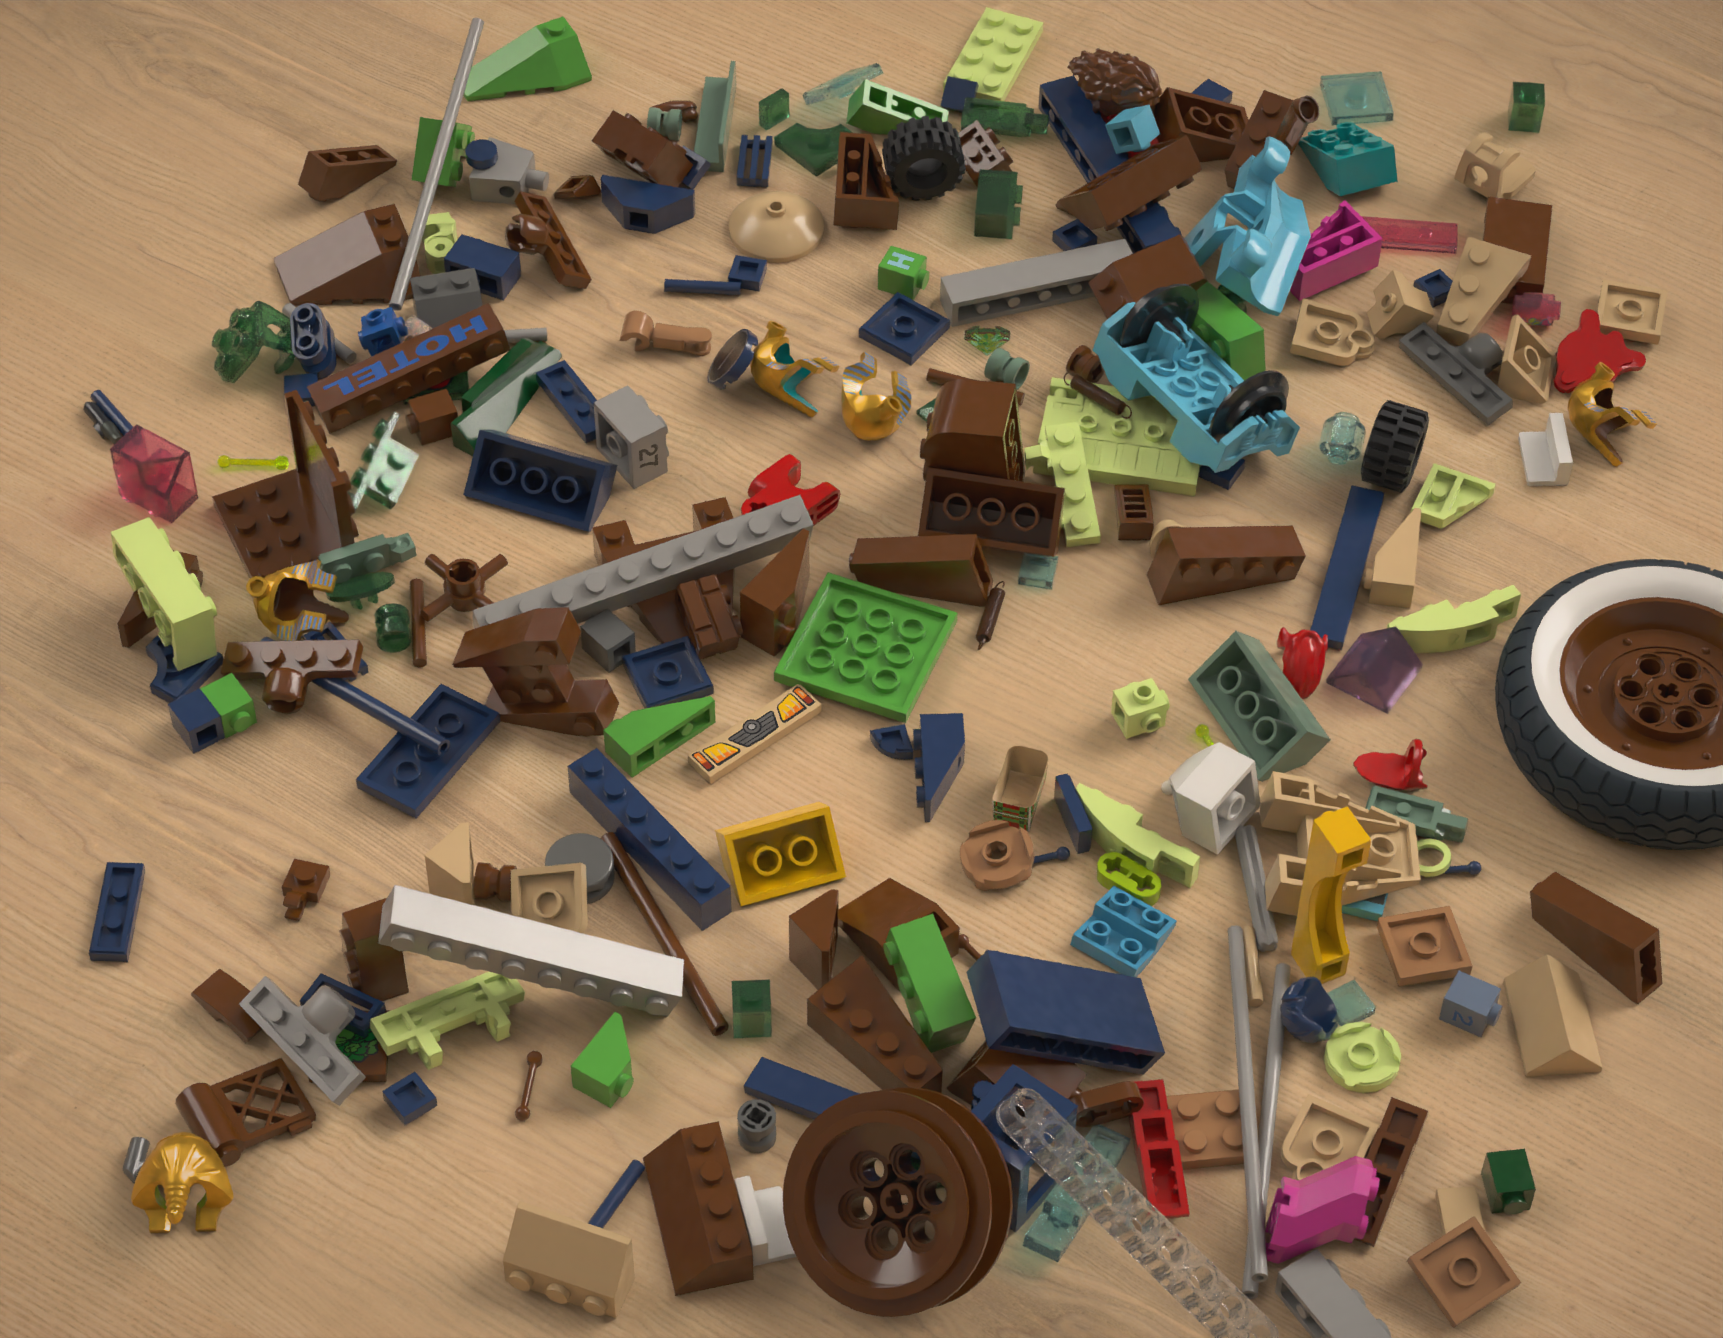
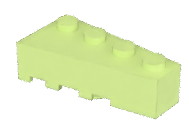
[111,517,217,671]

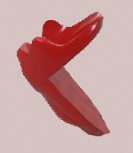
[1276,627,1328,699]
[1353,739,1428,792]

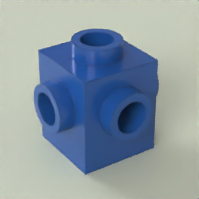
[358,307,408,357]

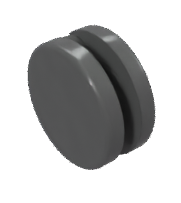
[545,833,615,904]

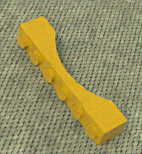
[1291,806,1371,984]

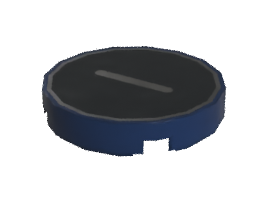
[707,329,758,390]

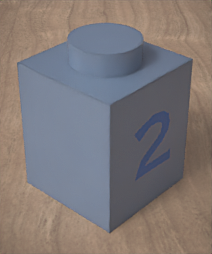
[1439,971,1503,1037]

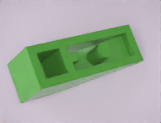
[846,79,949,135]
[603,696,716,778]

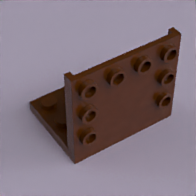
[212,390,359,579]

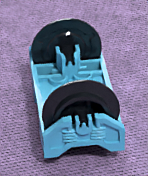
[1092,284,1300,473]

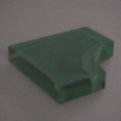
[774,123,853,177]

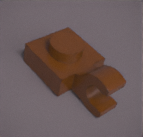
[282,859,330,921]

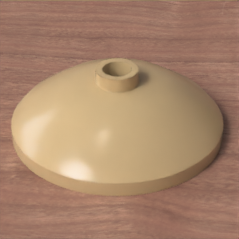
[729,191,824,263]

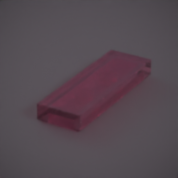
[1362,216,1458,254]

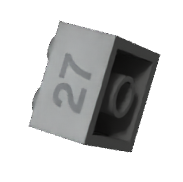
[594,385,669,489]

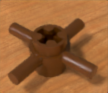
[420,554,508,622]

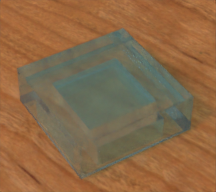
[1018,552,1059,590]
[1328,980,1376,1026]

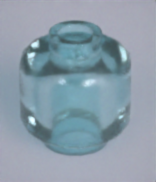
[1319,412,1366,465]

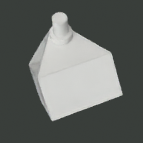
[1161,742,1261,855]

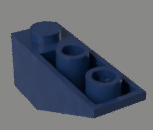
[913,713,965,822]

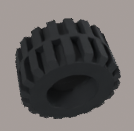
[882,116,966,201]
[1361,400,1429,493]

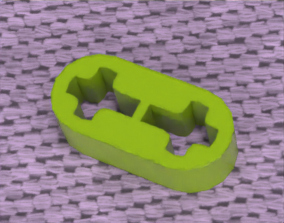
[1097,852,1161,906]

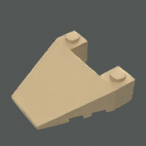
[1260,771,1421,916]

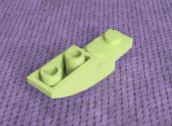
[1384,585,1521,653]
[1076,783,1200,888]

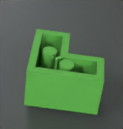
[412,117,475,187]

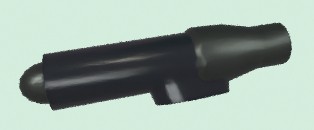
[83,402,124,446]

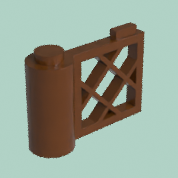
[175,1058,316,1167]

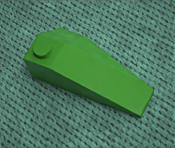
[454,16,592,101]

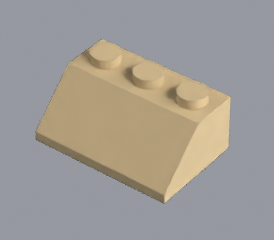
[503,1201,635,1319]

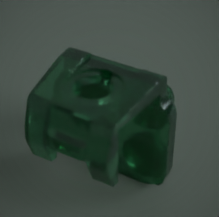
[212,301,295,384]

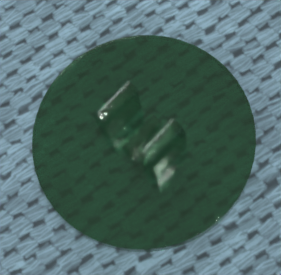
[326,572,395,610]

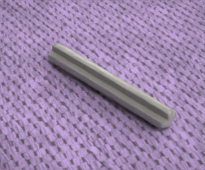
[1235,825,1278,952]

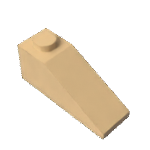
[1364,508,1421,609]

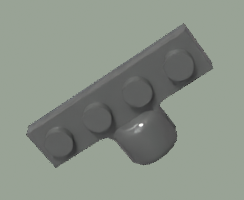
[1399,322,1513,426]

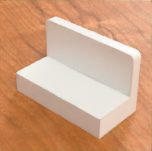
[1518,413,1573,486]
[734,1175,797,1266]

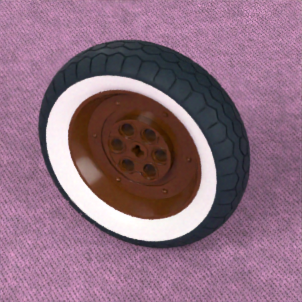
[1495,559,1723,850]

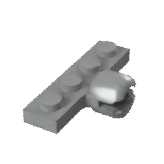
[239,976,366,1106]

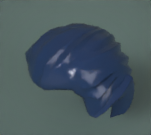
[1280,977,1338,1043]

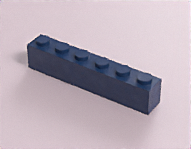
[567,748,732,931]

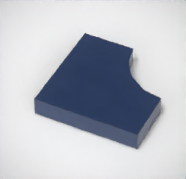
[145,635,224,703]

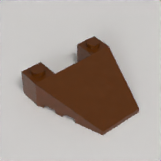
[592,497,735,644]

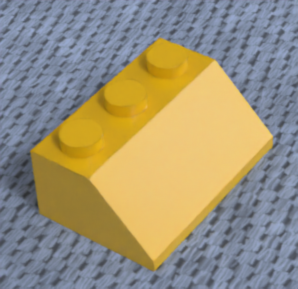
[715,802,846,906]

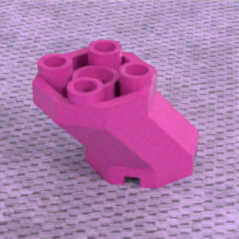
[1265,1156,1380,1264]

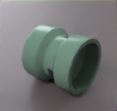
[647,107,682,141]
[984,348,1030,391]

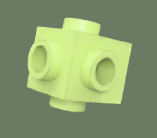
[1111,678,1170,739]

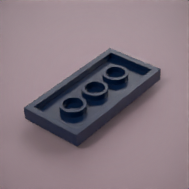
[356,683,500,819]

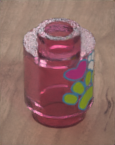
[1512,292,1561,326]

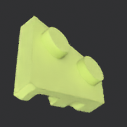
[1411,463,1496,529]

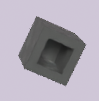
[580,608,636,673]

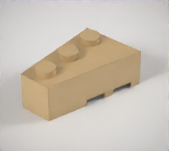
[1436,237,1531,346]

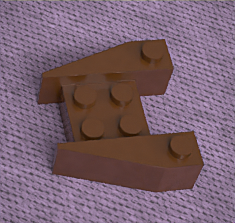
[452,607,619,737]

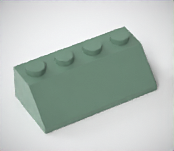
[1188,631,1331,782]

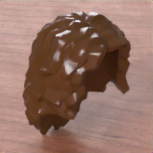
[1067,48,1162,116]

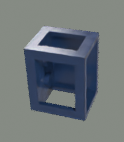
[971,1064,1078,1233]

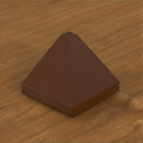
[553,175,601,199]

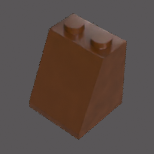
[946,1040,1087,1137]

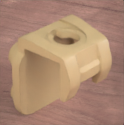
[1454,132,1536,199]

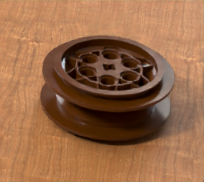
[783,1087,1013,1317]

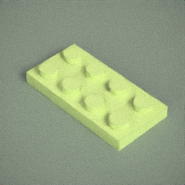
[943,7,1043,108]

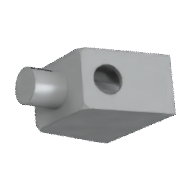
[469,137,549,204]

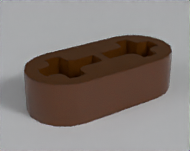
[1070,1081,1144,1128]

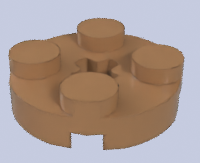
[960,820,1034,891]

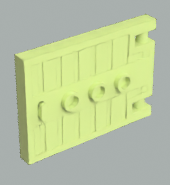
[1033,377,1201,496]

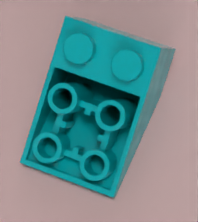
[1298,122,1398,196]

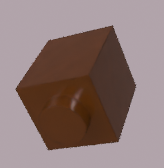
[405,389,458,446]

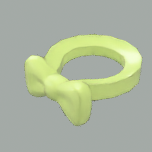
[1417,838,1451,877]

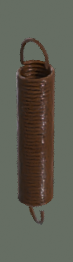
[1064,371,1132,419]
[976,581,1005,650]

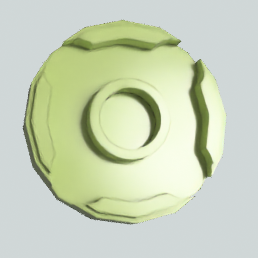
[1323,1022,1401,1093]

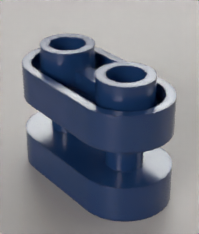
[290,303,336,379]

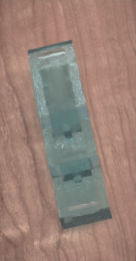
[1023,1124,1131,1262]

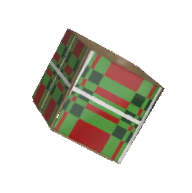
[992,745,1049,831]

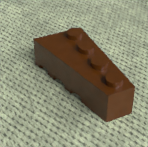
[1147,525,1306,605]

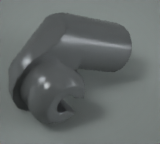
[123,1137,150,1184]

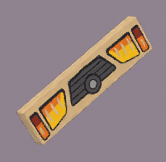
[688,684,822,785]

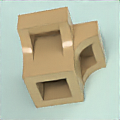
[1367,270,1434,340]

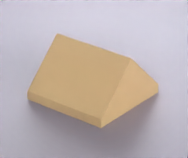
[1497,314,1556,404]
[424,822,475,905]

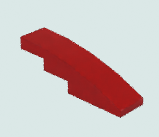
[1129,1079,1190,1220]

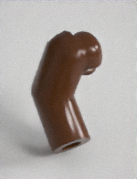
[652,100,698,123]

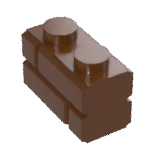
[674,574,743,660]

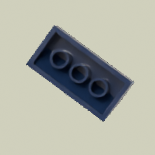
[463,429,618,532]

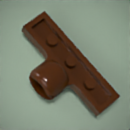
[505,191,592,289]
[221,639,364,714]

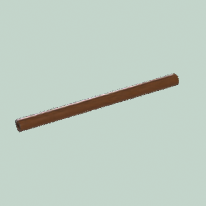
[600,832,729,1036]

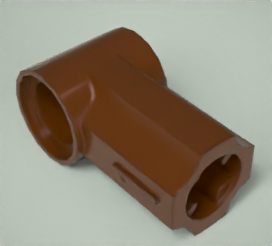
[1283,95,1319,155]

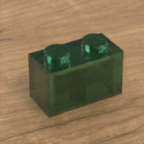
[974,169,1023,239]

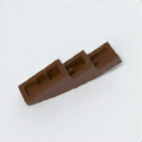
[1354,1097,1428,1247]

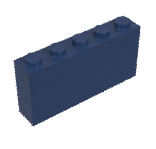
[966,950,1165,1075]

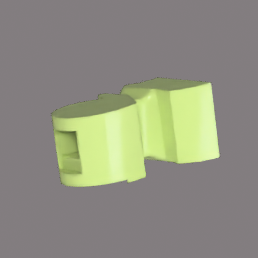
[422,212,457,274]

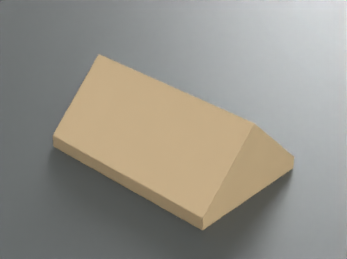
[1503,954,1602,1077]

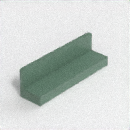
[694,61,736,172]

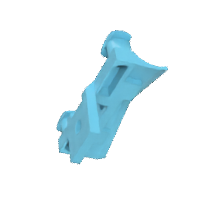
[1184,137,1311,316]

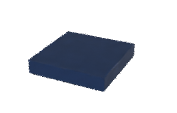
[859,292,950,365]
[622,636,714,709]

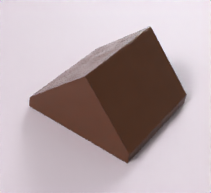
[789,889,839,990]

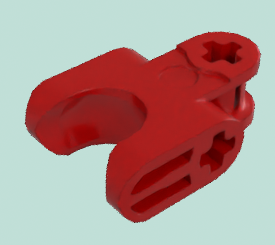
[741,454,841,526]

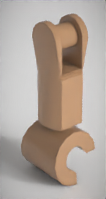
[619,310,712,356]

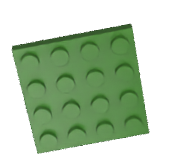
[774,572,958,723]

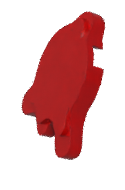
[1554,309,1646,393]

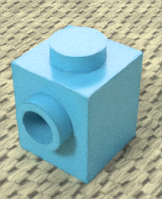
[1105,105,1160,154]

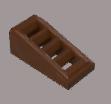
[1114,484,1154,540]

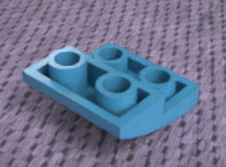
[1070,886,1177,977]

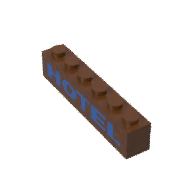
[307,303,511,434]

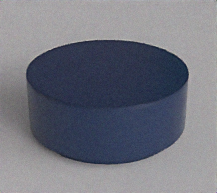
[465,139,498,169]

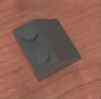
[410,268,483,334]

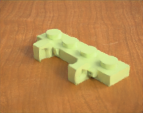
[1024,421,1101,547]
[370,972,525,1070]

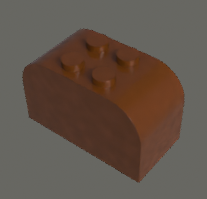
[920,379,1026,481]

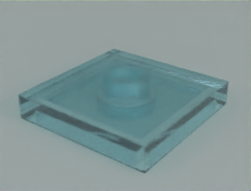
[802,63,883,105]
[1320,71,1394,126]

